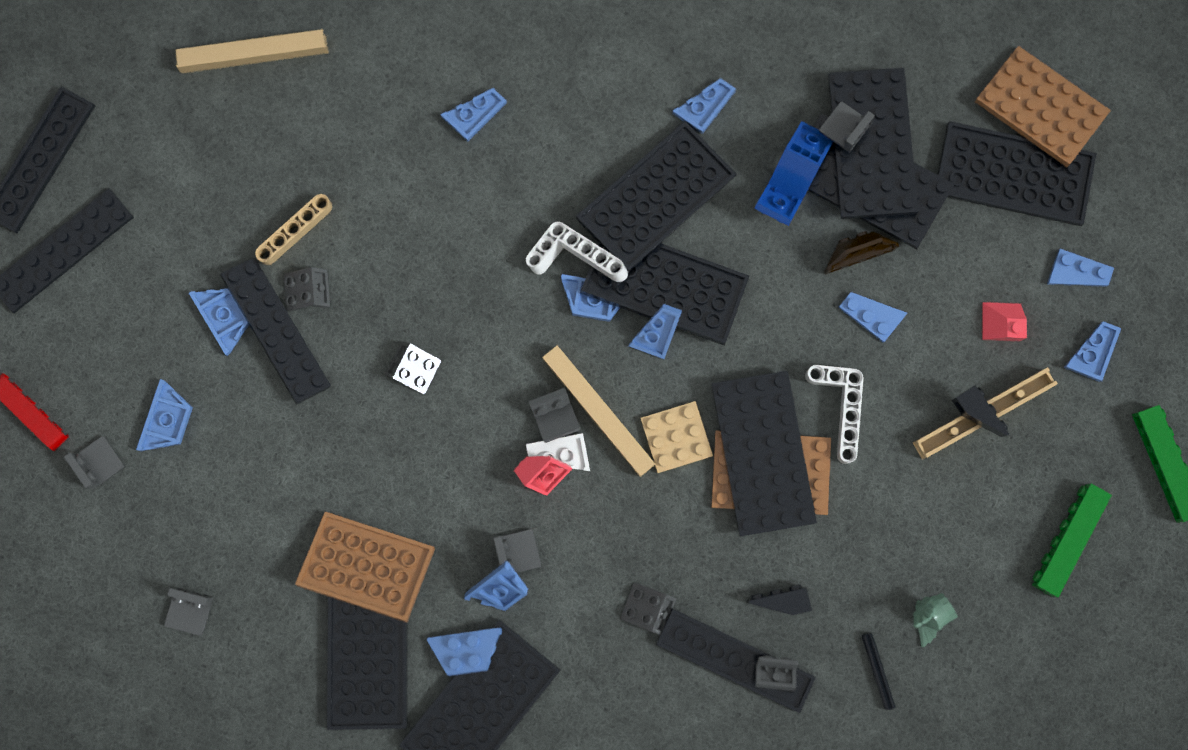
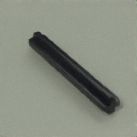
[862,633,895,710]

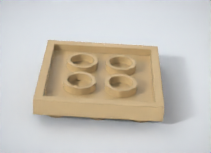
[640,401,713,473]

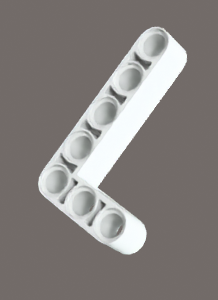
[526,222,628,282]
[805,365,863,464]

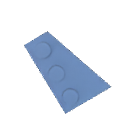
[672,78,736,134]
[440,88,507,141]
[1047,249,1114,286]
[838,292,907,343]
[629,304,682,359]
[1064,321,1121,382]

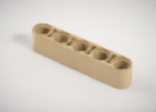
[255,194,332,265]

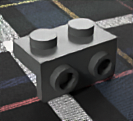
[755,655,798,691]

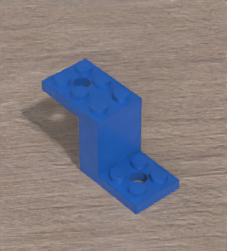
[754,121,833,226]

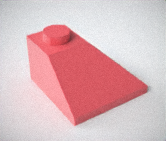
[982,302,1027,341]
[514,456,573,496]

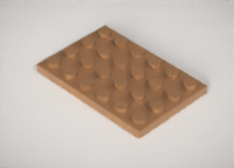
[975,46,1111,167]
[711,430,831,515]
[295,512,435,622]

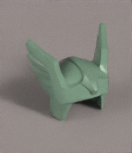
[913,593,958,647]

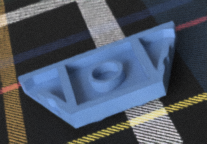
[561,274,620,322]
[189,288,249,356]
[136,379,193,451]
[464,561,528,611]
[427,628,502,676]

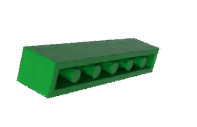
[1132,405,1188,523]
[1032,483,1112,598]

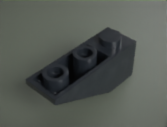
[951,385,1009,437]
[747,584,812,615]

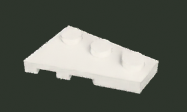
[526,433,590,471]

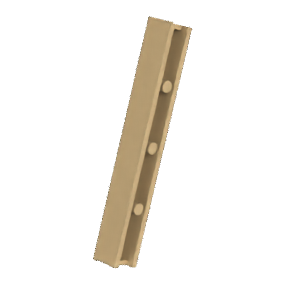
[176,29,329,73]
[542,345,655,477]
[913,367,1058,459]

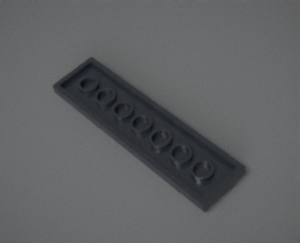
[0,86,95,233]
[0,188,134,313]
[220,257,331,405]
[656,609,816,713]

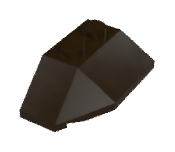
[824,231,899,275]

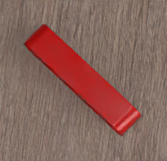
[0,373,69,451]

